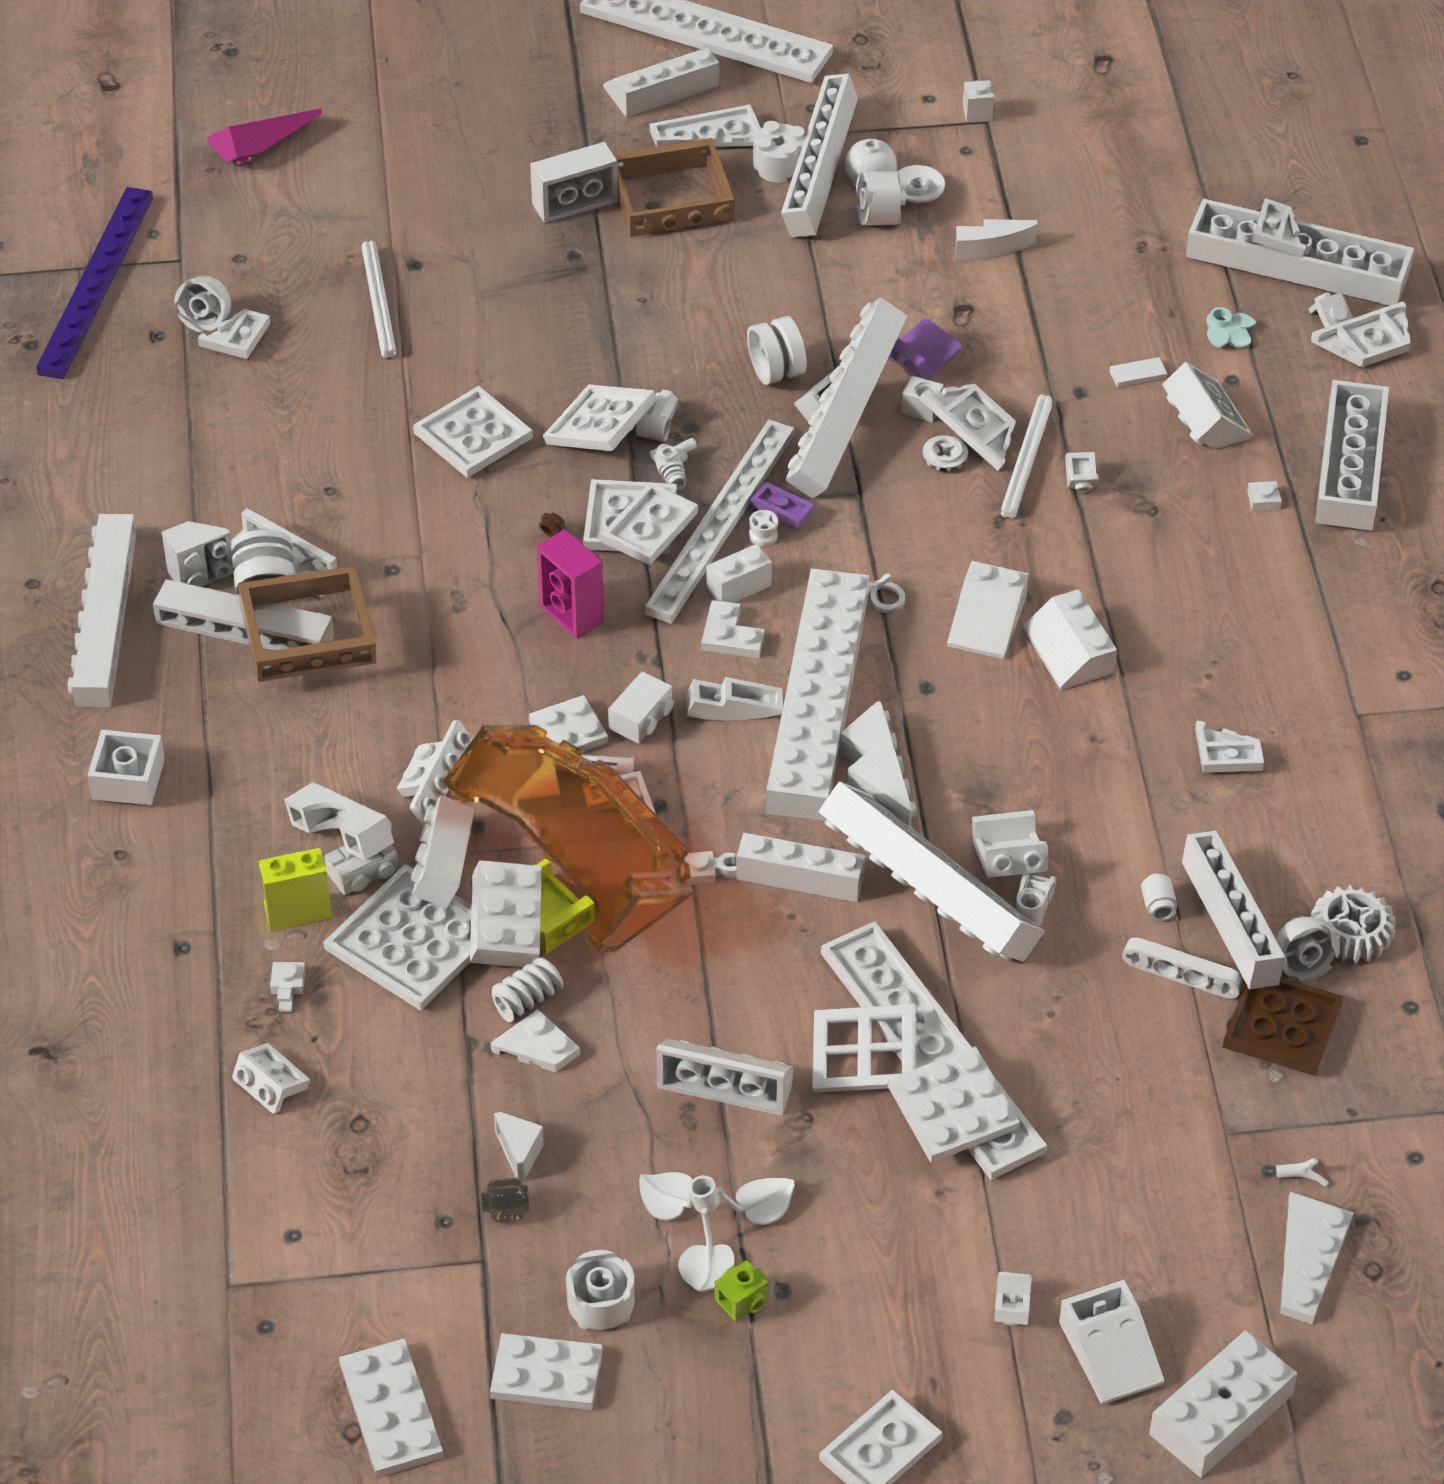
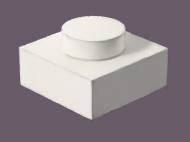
[1247,481,1282,511]

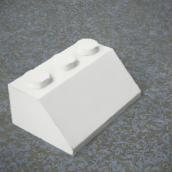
[1162,362,1254,449]
[1023,589,1117,690]

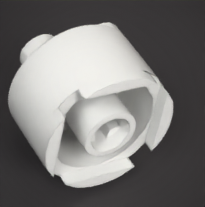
[753,121,805,183]
[856,171,906,226]
[566,1250,635,1330]

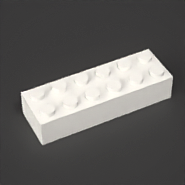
[1315,380,1389,531]

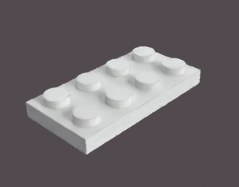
[339,1338,444,1478]

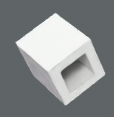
[963,80,994,123]

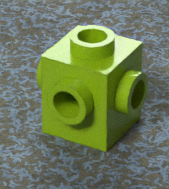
[715,1260,769,1322]

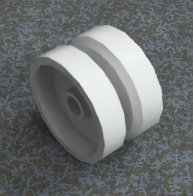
[747,316,807,385]

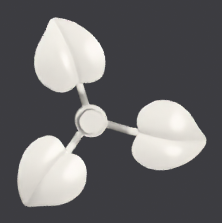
[639,1172,795,1292]

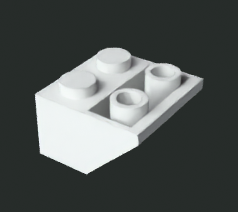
[162,521,235,587]

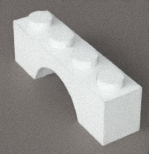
[284,782,394,861]

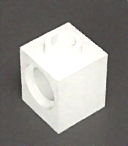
[901,376,944,423]

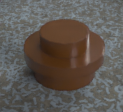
[539,513,566,537]

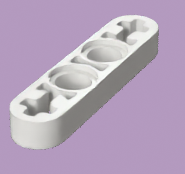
[1122,937,1244,999]

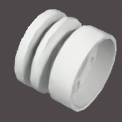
[231,529,295,595]

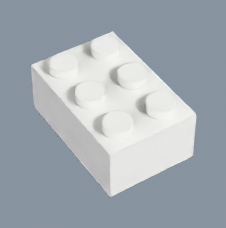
[530,142,618,224]
[470,860,542,967]

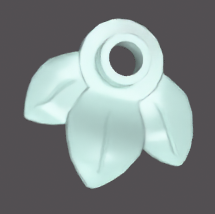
[1206,307,1256,348]

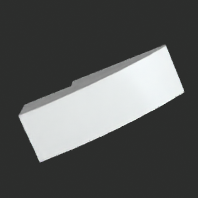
[955,219,1038,261]
[686,677,783,721]

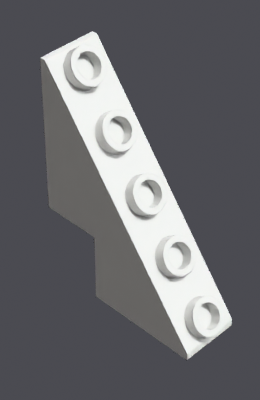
[840,701,917,827]

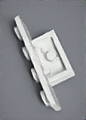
[397,720,473,826]

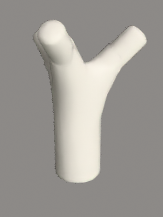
[1276,1158,1329,1187]

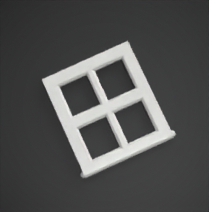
[812,1003,916,1093]

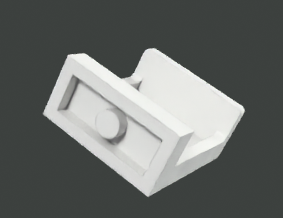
[972,810,1048,878]

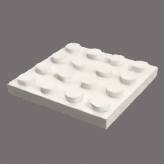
[323,864,472,1011]

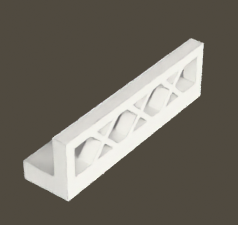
[231,508,337,599]

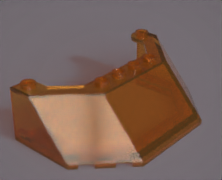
[442,725,693,953]

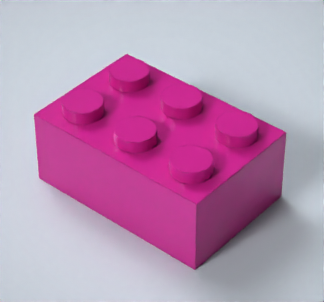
[537,529,605,639]

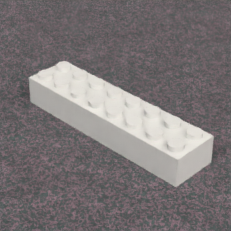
[1186,199,1414,305]
[818,781,1045,962]

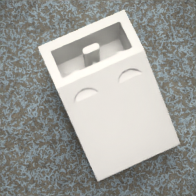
[1059,1280,1165,1405]

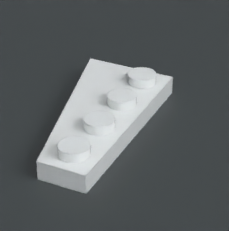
[650,104,761,147]
[1280,1192,1353,1324]

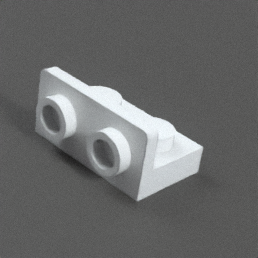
[232,1043,310,1114]

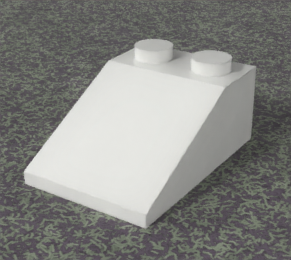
[947,561,1029,659]

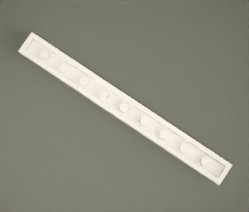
[645,419,794,624]

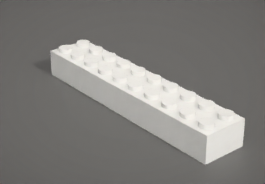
[766,568,869,821]

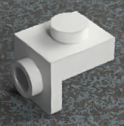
[1309,292,1353,328]
[1065,452,1099,492]
[994,1272,1032,1326]

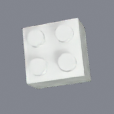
[87,730,165,805]

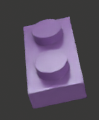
[750,482,814,530]

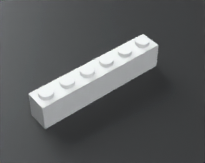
[153,579,334,650]
[1182,831,1285,989]

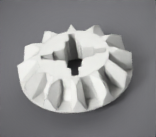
[923,435,968,472]

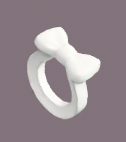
[868,573,905,613]

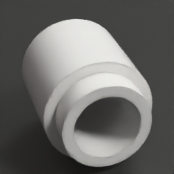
[1141,873,1178,921]

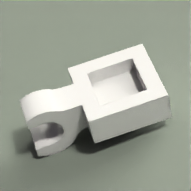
[270,962,306,1012]

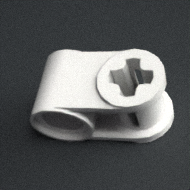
[1016,873,1057,926]

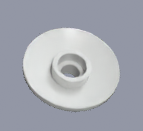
[899,165,945,203]

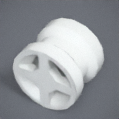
[749,510,778,546]

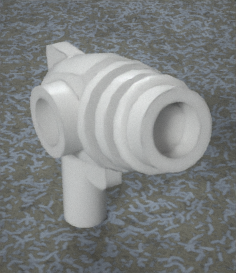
[650,438,697,490]

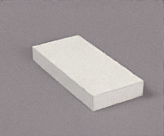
[1109,357,1167,388]

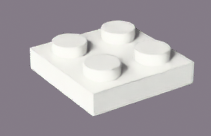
[529,695,608,755]

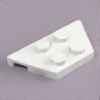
[1311,301,1411,367]
[919,384,1016,471]

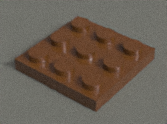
[1223,977,1344,1076]

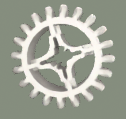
[1310,885,1396,964]

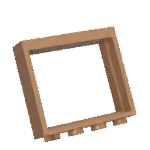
[613,138,735,237]
[238,565,376,682]

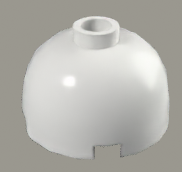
[845,139,897,187]
[174,275,231,332]
[1276,916,1340,981]

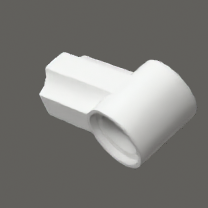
[636,389,679,442]

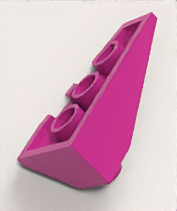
[207,108,322,165]

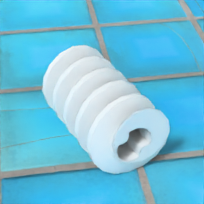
[492,957,564,1022]

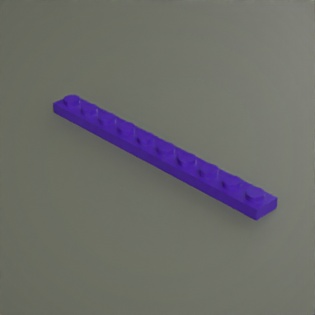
[36,187,153,380]

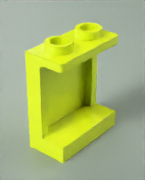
[259,848,332,931]
[534,859,595,954]

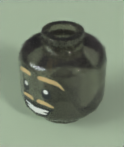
[481,1177,530,1223]

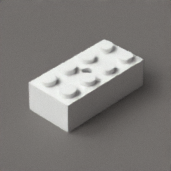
[1149,1330,1297,1478]

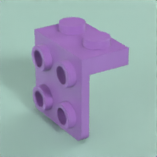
[888,318,962,380]

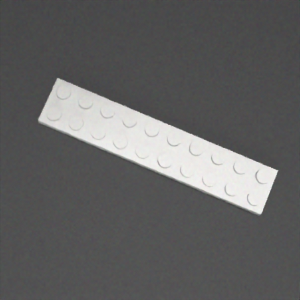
[580,0,833,83]
[821,921,1047,1180]

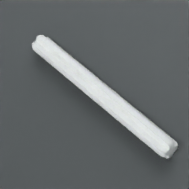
[362,240,396,359]
[1001,394,1053,519]

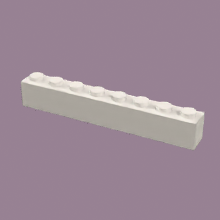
[781,73,858,237]
[785,297,908,499]
[68,514,137,707]

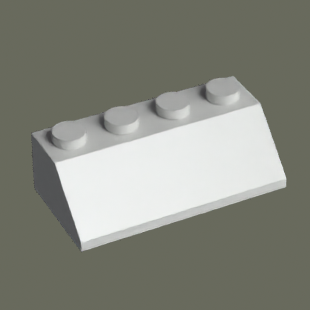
[603,48,719,118]
[656,1038,793,1116]

